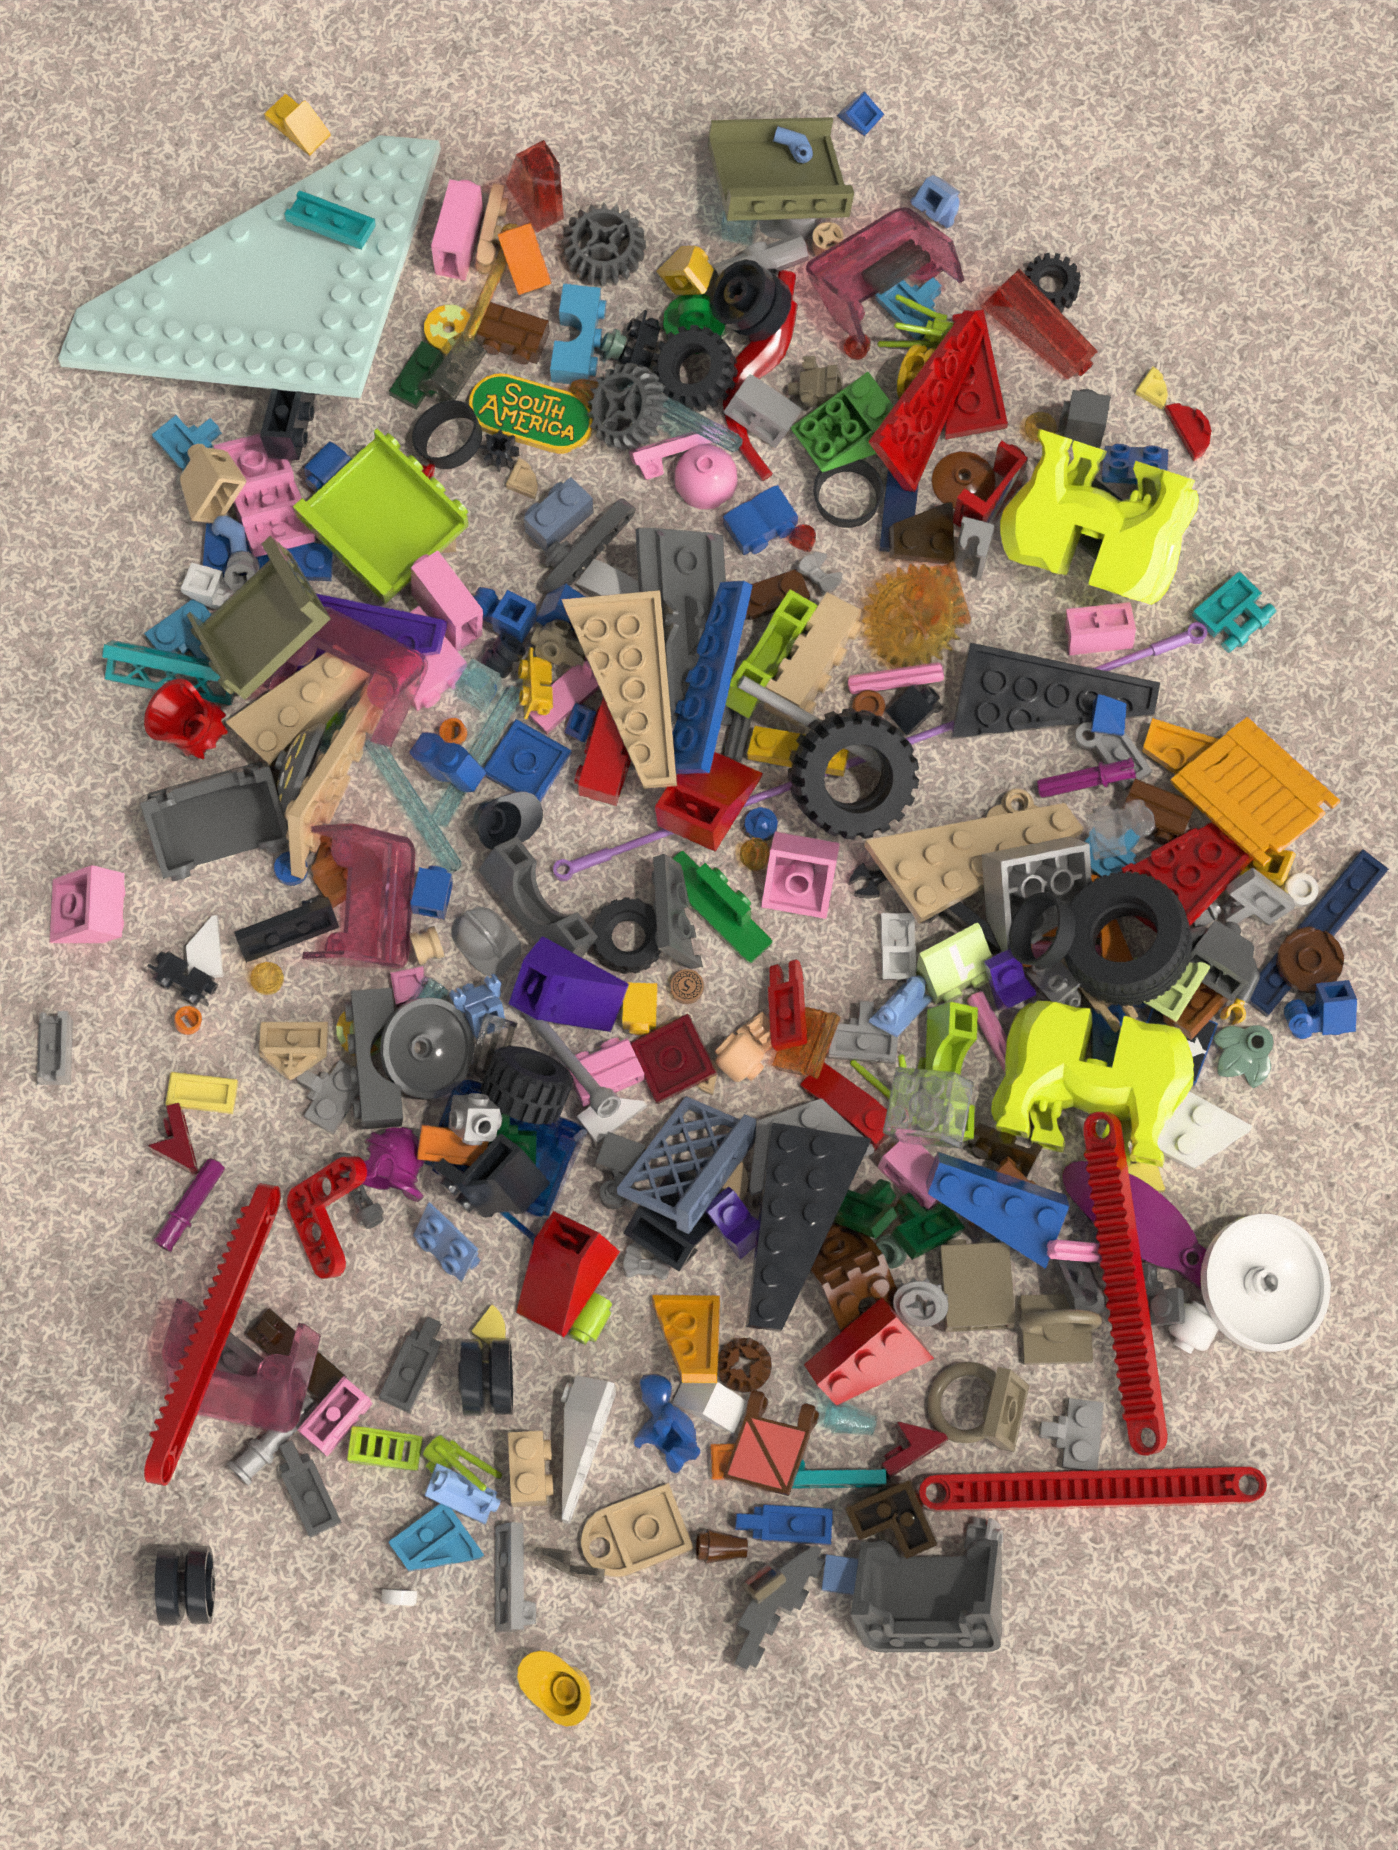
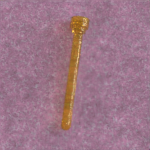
[462,223,519,342]

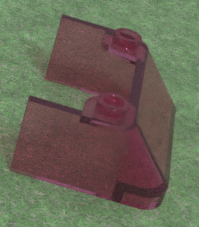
[806,207,965,344]
[263,607,428,747]
[302,823,415,969]
[162,1298,321,1433]

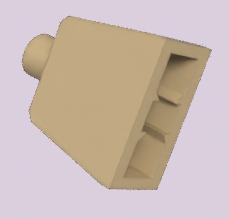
[180,444,247,523]

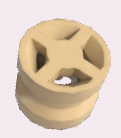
[812,222,844,261]
[409,926,445,965]

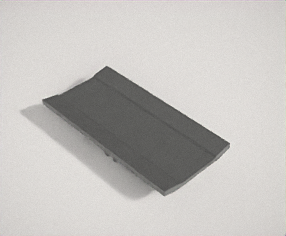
[635,528,734,726]

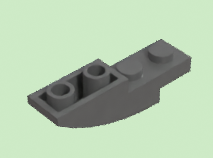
[734,1546,825,1672]

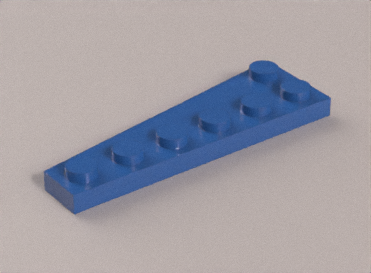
[672,581,753,774]

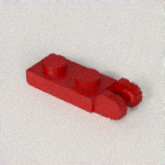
[768,959,807,1051]

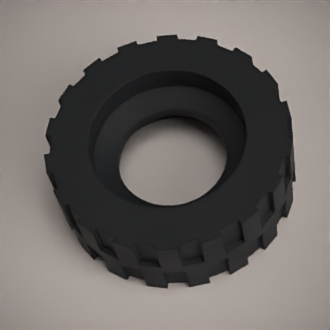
[592,897,662,974]

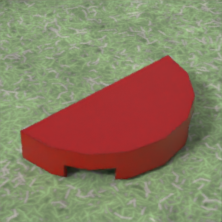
[1164,403,1212,462]

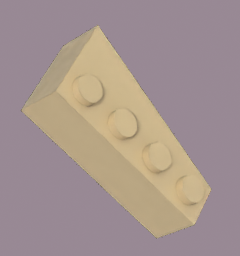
[764,592,863,727]
[226,646,370,767]

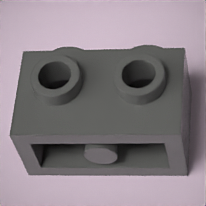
[1057,389,1111,449]

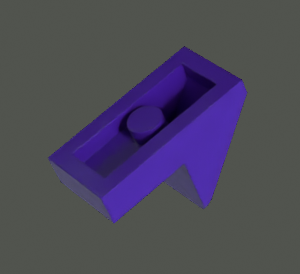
[984,949,1036,1010]
[705,1187,758,1259]

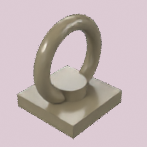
[1019,1294,1102,1365]
[927,1362,1029,1452]

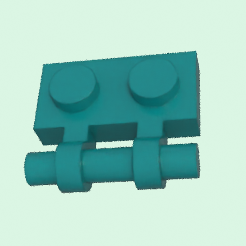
[1192,571,1277,653]

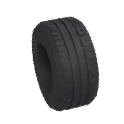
[1064,871,1192,1006]

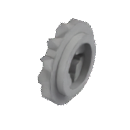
[893,1277,948,1327]

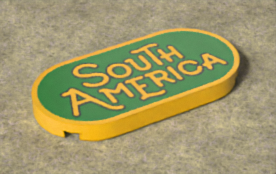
[469,373,593,454]

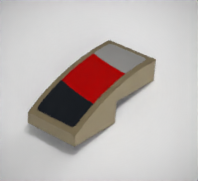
[740,1563,787,1604]

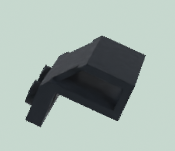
[434,1133,550,1218]
[623,1158,725,1271]

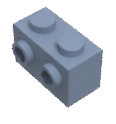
[524,477,594,552]

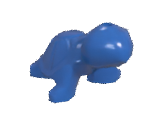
[634,1374,701,1473]

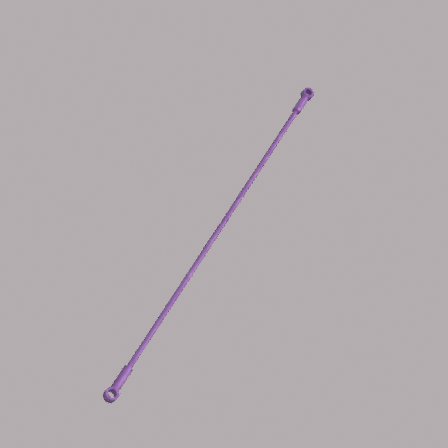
[553,622,1207,881]

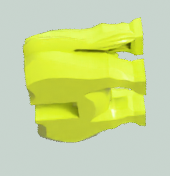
[1000,429,1199,605]
[991,1001,1194,1167]

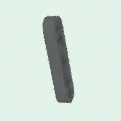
[542,498,636,593]

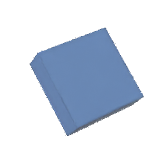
[821,1554,859,1595]

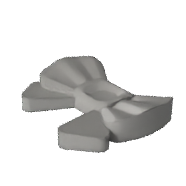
[797,552,843,595]
[623,1242,670,1280]

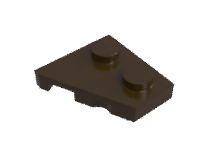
[889,502,954,564]
[967,1123,1043,1178]

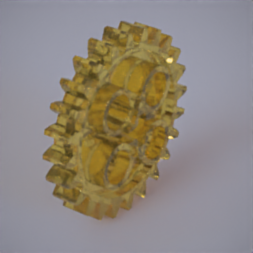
[862,564,966,668]

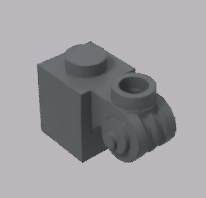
[595,1132,646,1210]

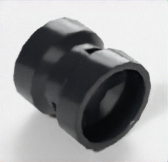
[481,633,526,678]

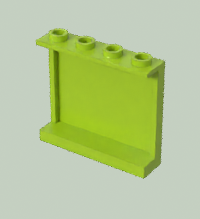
[293,428,469,605]

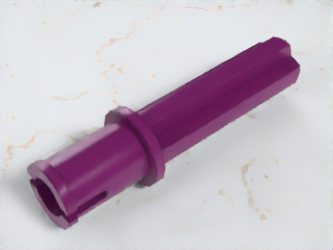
[1037,757,1136,798]
[152,1158,225,1252]

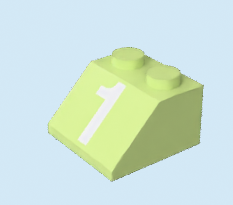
[916,922,992,1005]

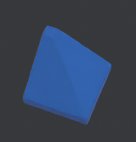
[837,91,884,136]
[1091,694,1126,736]
[565,702,596,742]

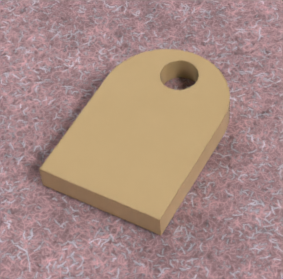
[581,1483,694,1578]

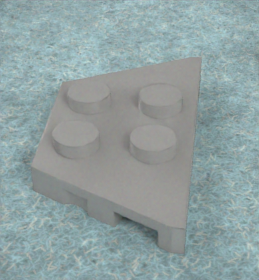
[749,1099,874,1196]

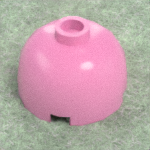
[674,444,738,509]

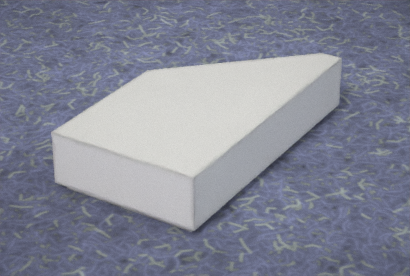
[186,915,223,978]
[577,1098,647,1145]

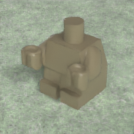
[788,356,843,407]

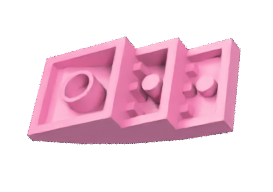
[213,433,315,557]

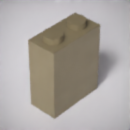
[939,1237,1016,1333]

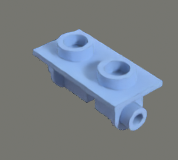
[869,975,933,1037]
[424,1463,501,1524]

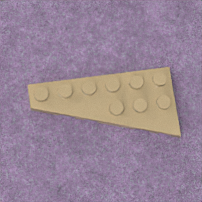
[561,590,677,789]
[285,674,389,879]
[864,803,1084,924]

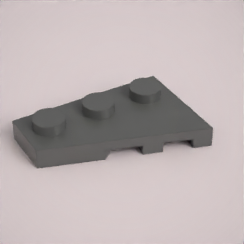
[652,854,703,969]

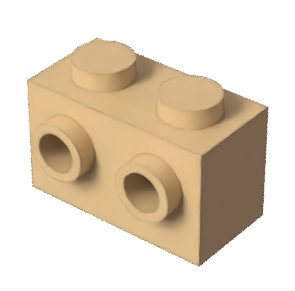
[508,1430,554,1507]

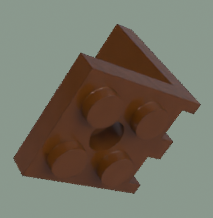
[809,1223,897,1333]

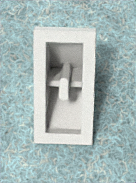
[672,1382,748,1434]

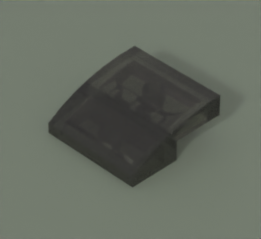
[535,1547,606,1590]

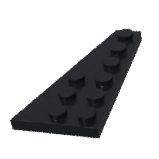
[950,642,1160,739]
[746,1123,872,1332]

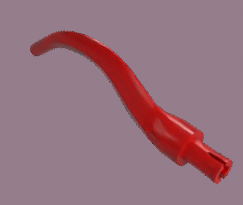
[723,270,798,481]

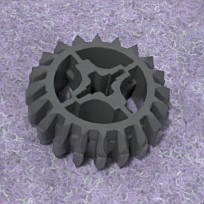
[561,202,646,287]
[586,363,669,450]

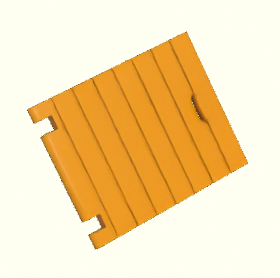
[1170,717,1340,867]

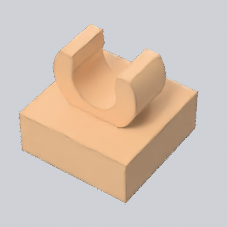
[736,1011,772,1053]

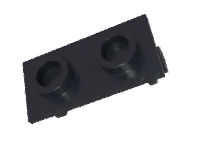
[618,310,661,369]
[147,951,218,1007]

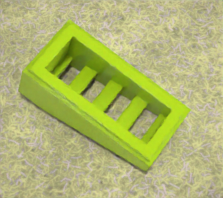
[347,1426,423,1471]

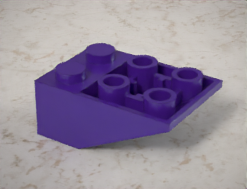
[508,936,629,1032]

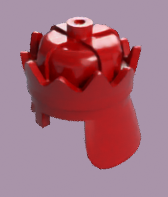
[144,678,228,759]

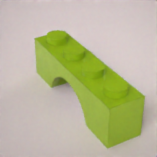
[725,589,818,719]
[923,1002,978,1145]

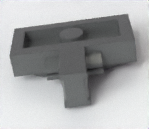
[1142,1264,1185,1327]

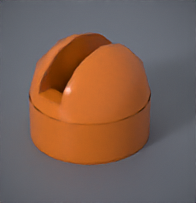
[439,718,468,745]
[174,1006,202,1035]

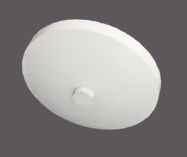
[1201,1214,1331,1352]

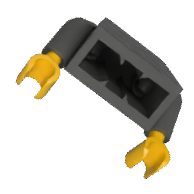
[1189,921,1260,1025]

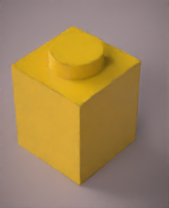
[622,982,658,1035]

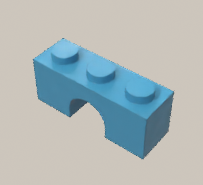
[550,283,607,387]

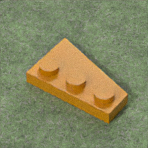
[652,1295,720,1383]

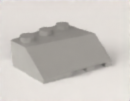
[982,836,1092,952]

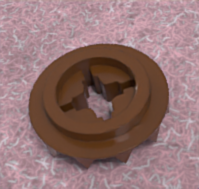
[718,1337,772,1393]

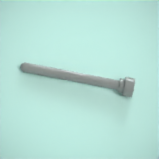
[523,1012,621,1118]

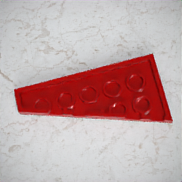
[868,310,986,492]
[1121,821,1253,933]

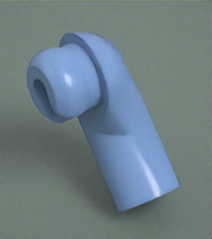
[773,126,813,163]
[212,515,247,555]

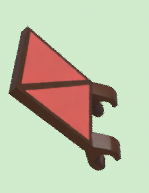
[723,1390,819,1496]

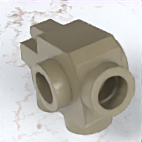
[531,619,586,667]

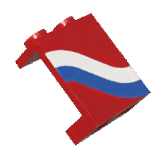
[953,440,1028,528]

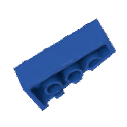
[926,1151,1069,1269]

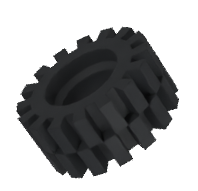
[1022,253,1081,314]

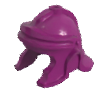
[349,1127,424,1202]

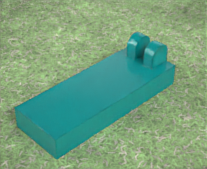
[284,190,376,250]
[792,1459,886,1489]

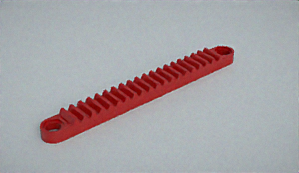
[1083,1112,1168,1456]
[144,1183,281,1486]
[918,1467,1267,1512]

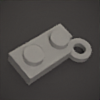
[1075,722,1152,791]

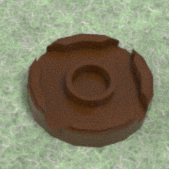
[1276,927,1344,994]

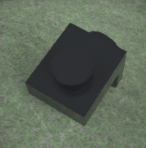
[886,684,944,735]

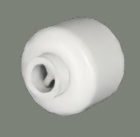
[1168,1300,1219,1354]

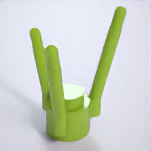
[877,294,954,349]
[423,1435,502,1491]

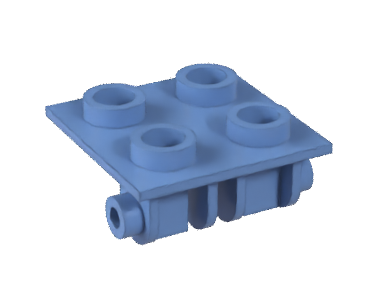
[413,1202,481,1282]

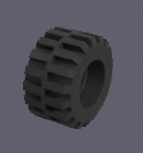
[652,325,738,411]
[480,1046,574,1124]

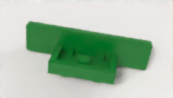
[672,851,772,964]

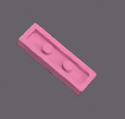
[629,423,727,479]
[529,656,600,735]

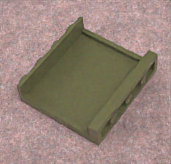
[707,117,854,221]
[187,535,331,700]

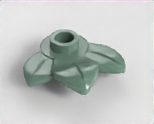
[1213,1025,1274,1088]

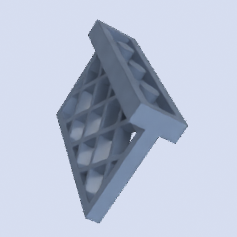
[617,1096,756,1234]

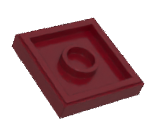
[630,1014,718,1104]

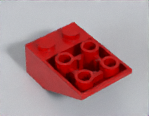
[655,752,763,852]
[516,1210,620,1338]

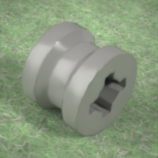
[224,551,260,591]

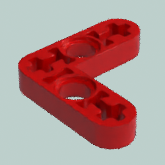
[287,1156,367,1279]

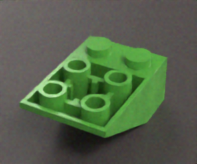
[791,372,894,473]

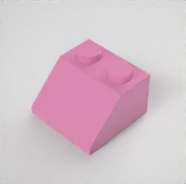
[761,832,840,919]
[50,865,125,943]

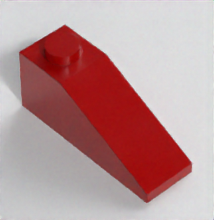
[800,1061,899,1152]

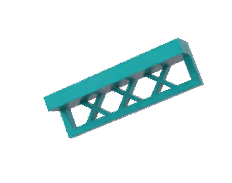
[102,640,234,705]

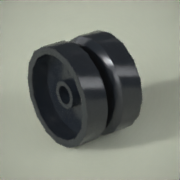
[710,259,792,342]
[458,1338,513,1417]
[155,1546,216,1626]

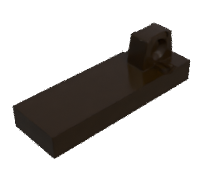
[247,1308,347,1401]

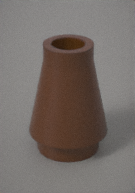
[695,1529,748,1564]

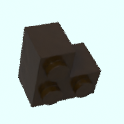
[845,1477,938,1559]

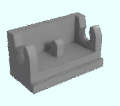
[723,373,802,448]
[956,517,995,581]
[37,1011,73,1085]

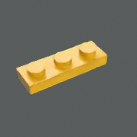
[747,725,850,777]

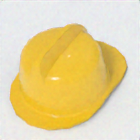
[517,1650,591,1727]

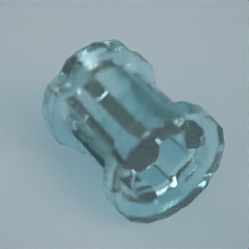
[406,976,449,1003]

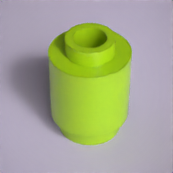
[568,1292,612,1345]

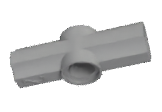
[712,233,809,281]

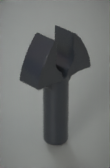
[848,862,888,899]

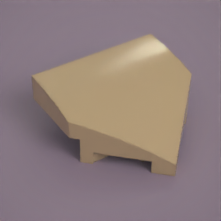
[259,1022,329,1080]

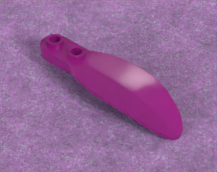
[1062,1161,1207,1291]

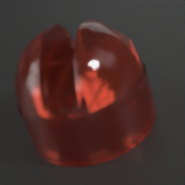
[844,331,871,360]
[788,524,816,552]

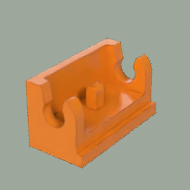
[497,222,552,295]

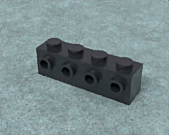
[260,388,319,460]

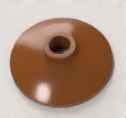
[932,451,995,509]

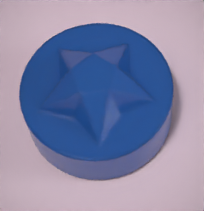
[745,807,778,842]
[274,851,308,886]

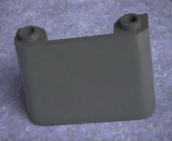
[140,760,289,881]
[851,1538,1002,1653]

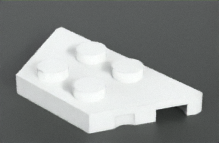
[1157,1092,1252,1170]

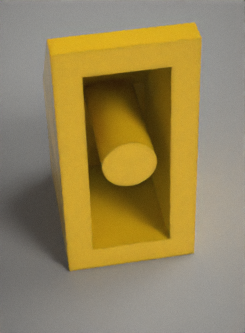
[656,245,714,295]

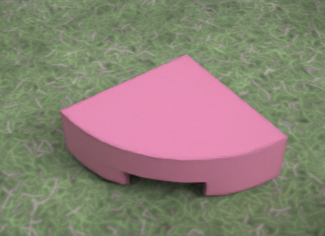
[390,966,424,1006]

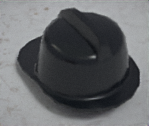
[468,791,543,850]

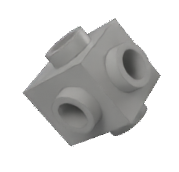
[448,1093,502,1145]

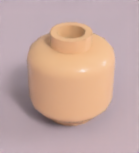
[714,1033,765,1082]

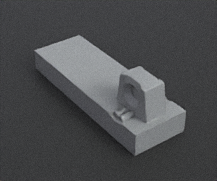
[495,1522,536,1632]

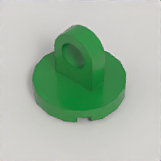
[663,294,725,354]

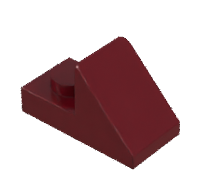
[148,1103,199,1175]
[880,1422,948,1479]

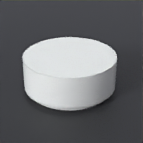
[1284,873,1318,907]
[381,1589,417,1606]

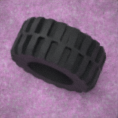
[788,708,919,840]

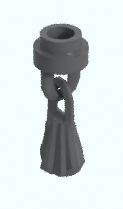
[331,1152,384,1229]

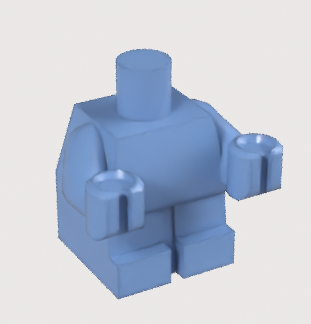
[910,175,960,229]
[449,974,507,1039]

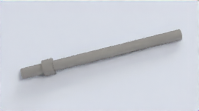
[737,676,882,772]

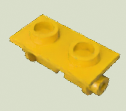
[518,647,553,719]

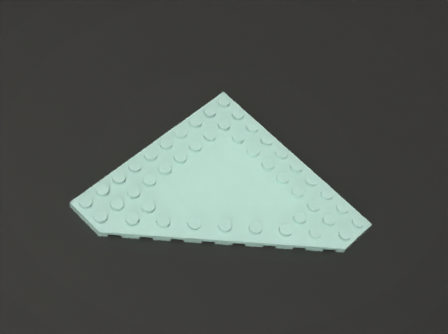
[58,135,441,398]

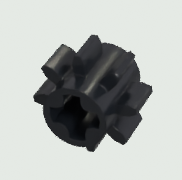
[479,429,520,472]

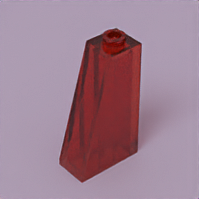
[506,140,564,233]
[980,269,1098,379]

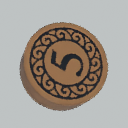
[671,969,704,1004]

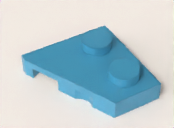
[388,1504,485,1572]

